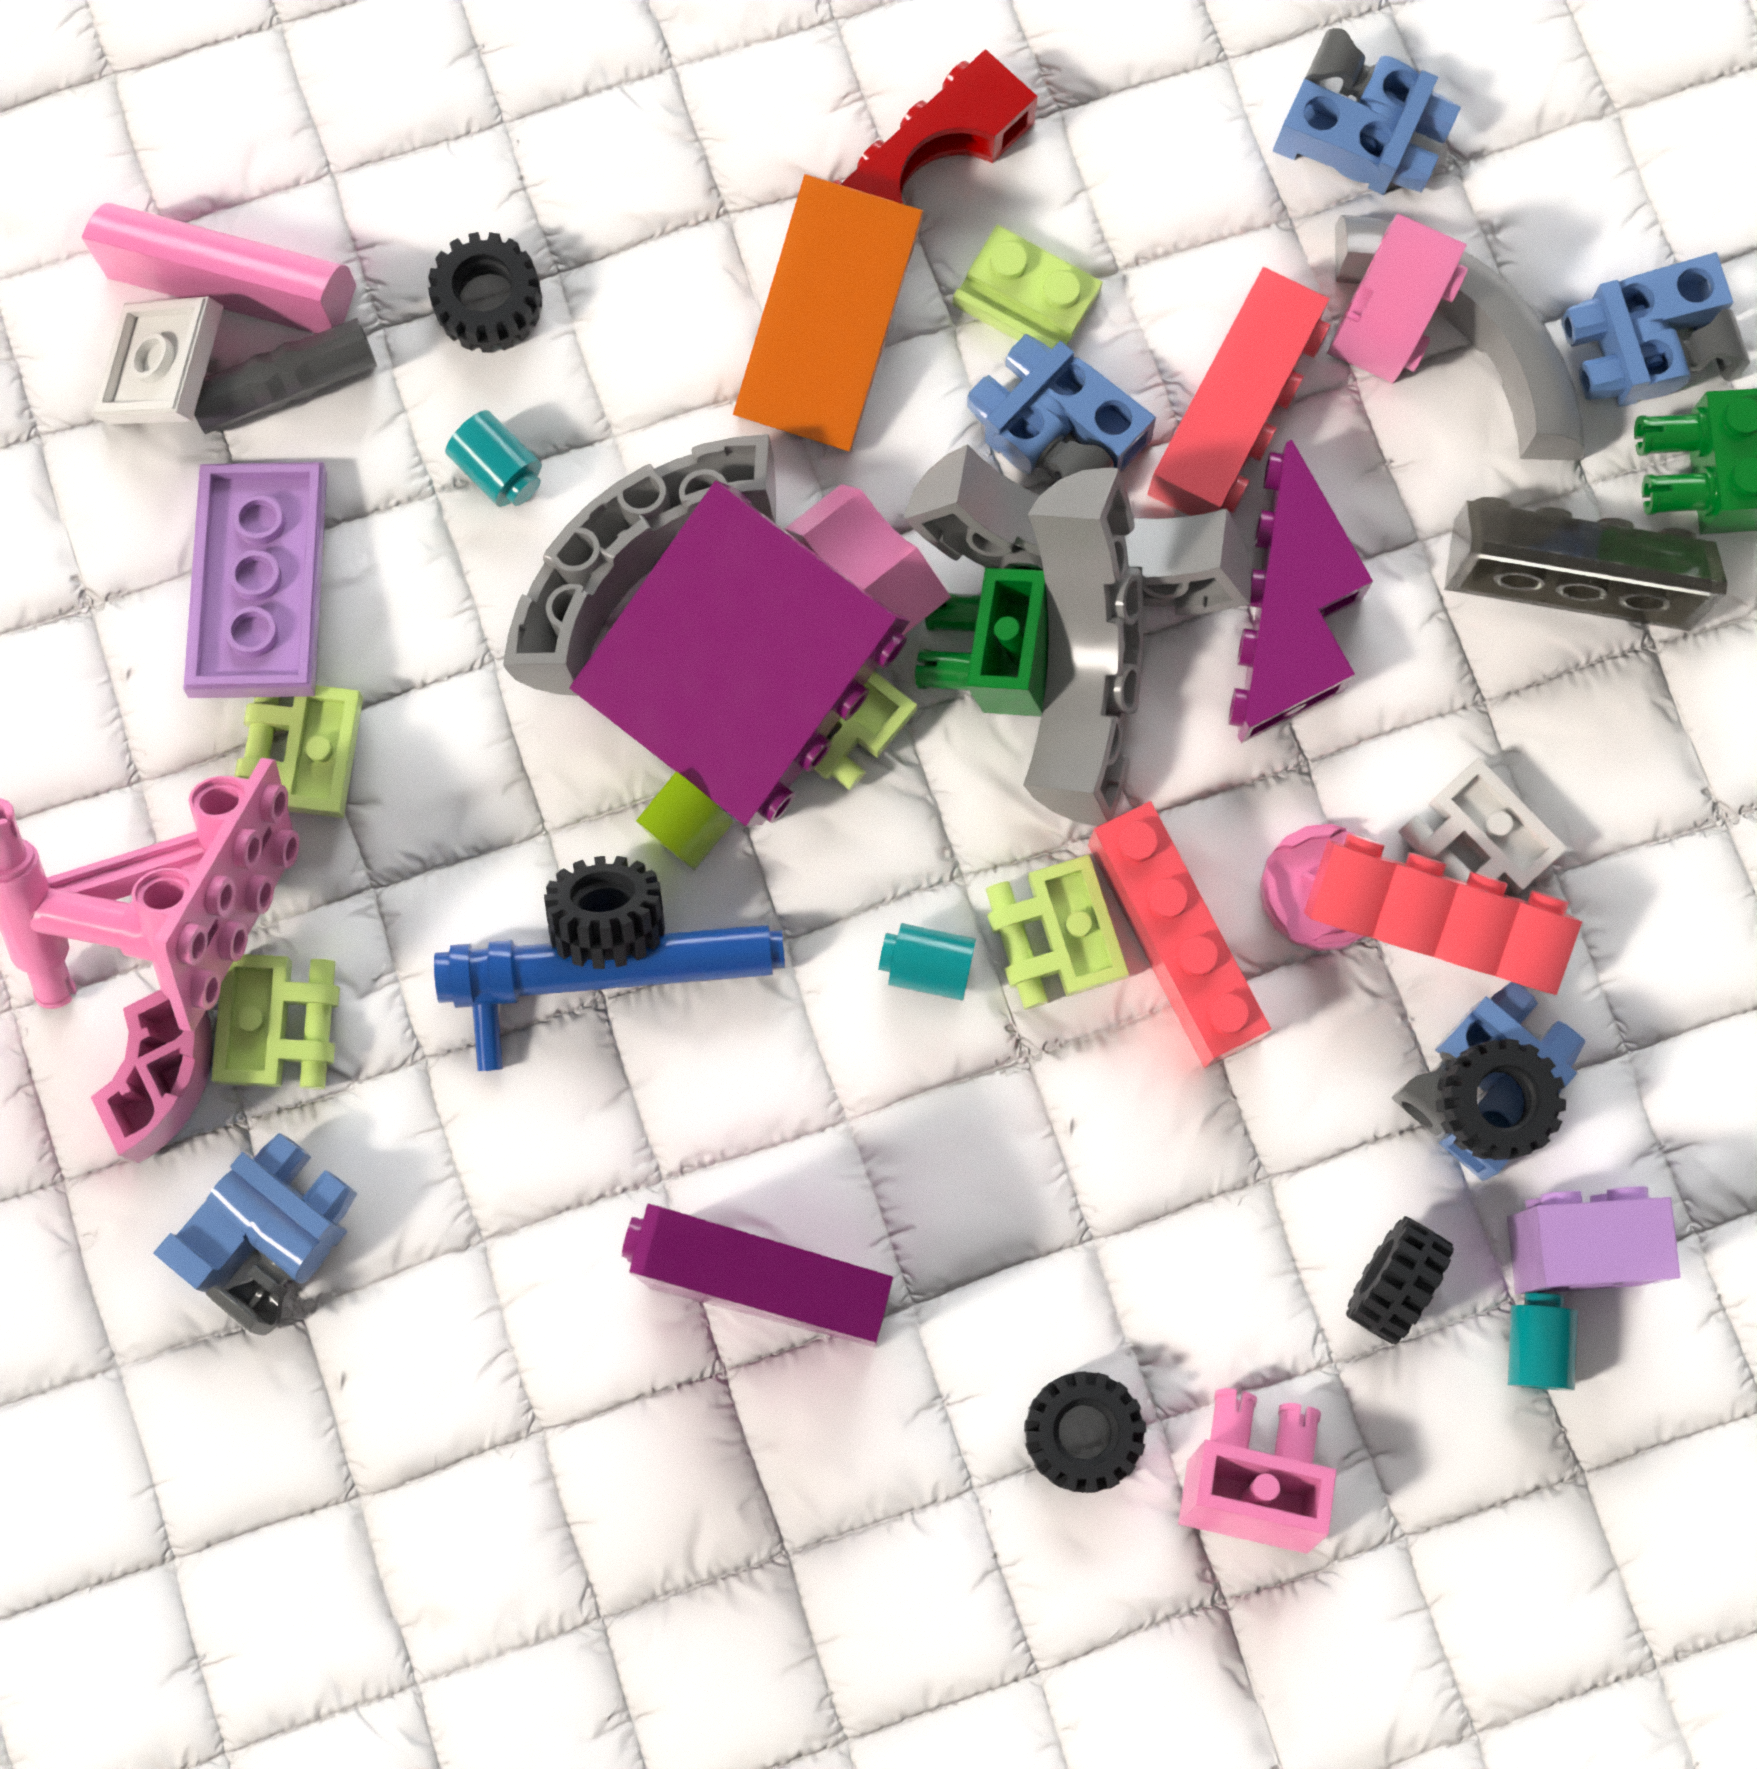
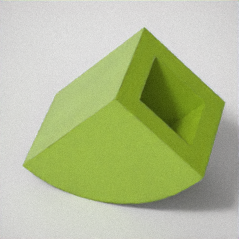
[636,771,734,871]

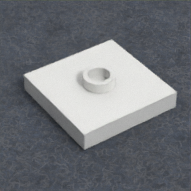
[93,297,224,425]

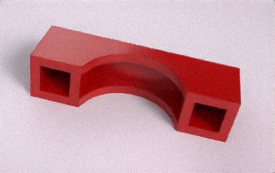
[833,49,1038,204]

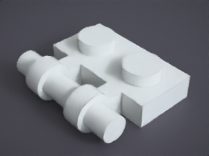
[1398,757,1568,895]

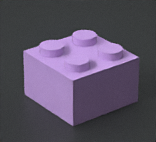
[1507,1186,1681,1295]

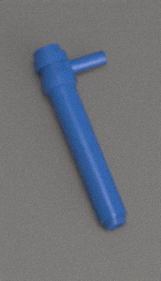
[434,925,785,1071]

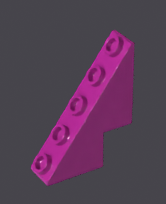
[1228,439,1373,743]

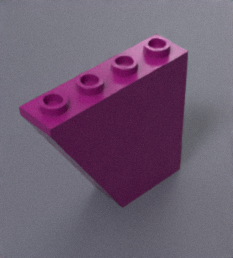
[621,1203,893,1348]

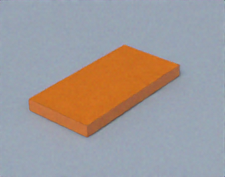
[733,174,925,452]

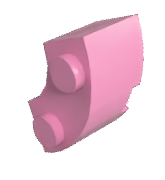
[1327,213,1468,383]
[784,484,951,635]
[91,989,213,1163]

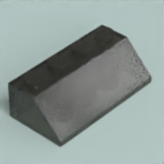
[1444,497,1728,631]

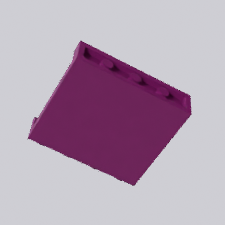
[569,480,910,826]

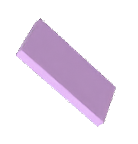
[183,462,327,699]

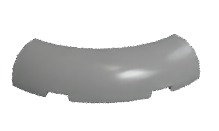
[1335,215,1585,461]
[503,434,776,696]
[904,444,1251,616]
[1023,468,1143,827]

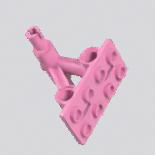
[0,758,299,1032]

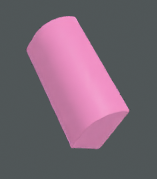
[81,203,357,334]

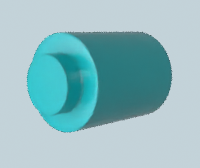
[445,410,542,507]
[878,923,976,1001]
[1507,1293,1578,1391]

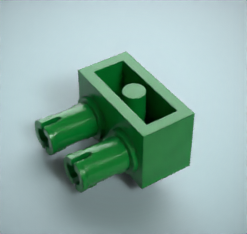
[1634,388,1757,535]
[915,568,1049,717]

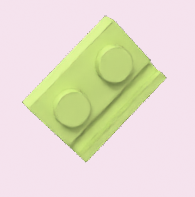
[952,224,1103,350]

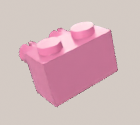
[1178,1388,1337,1554]

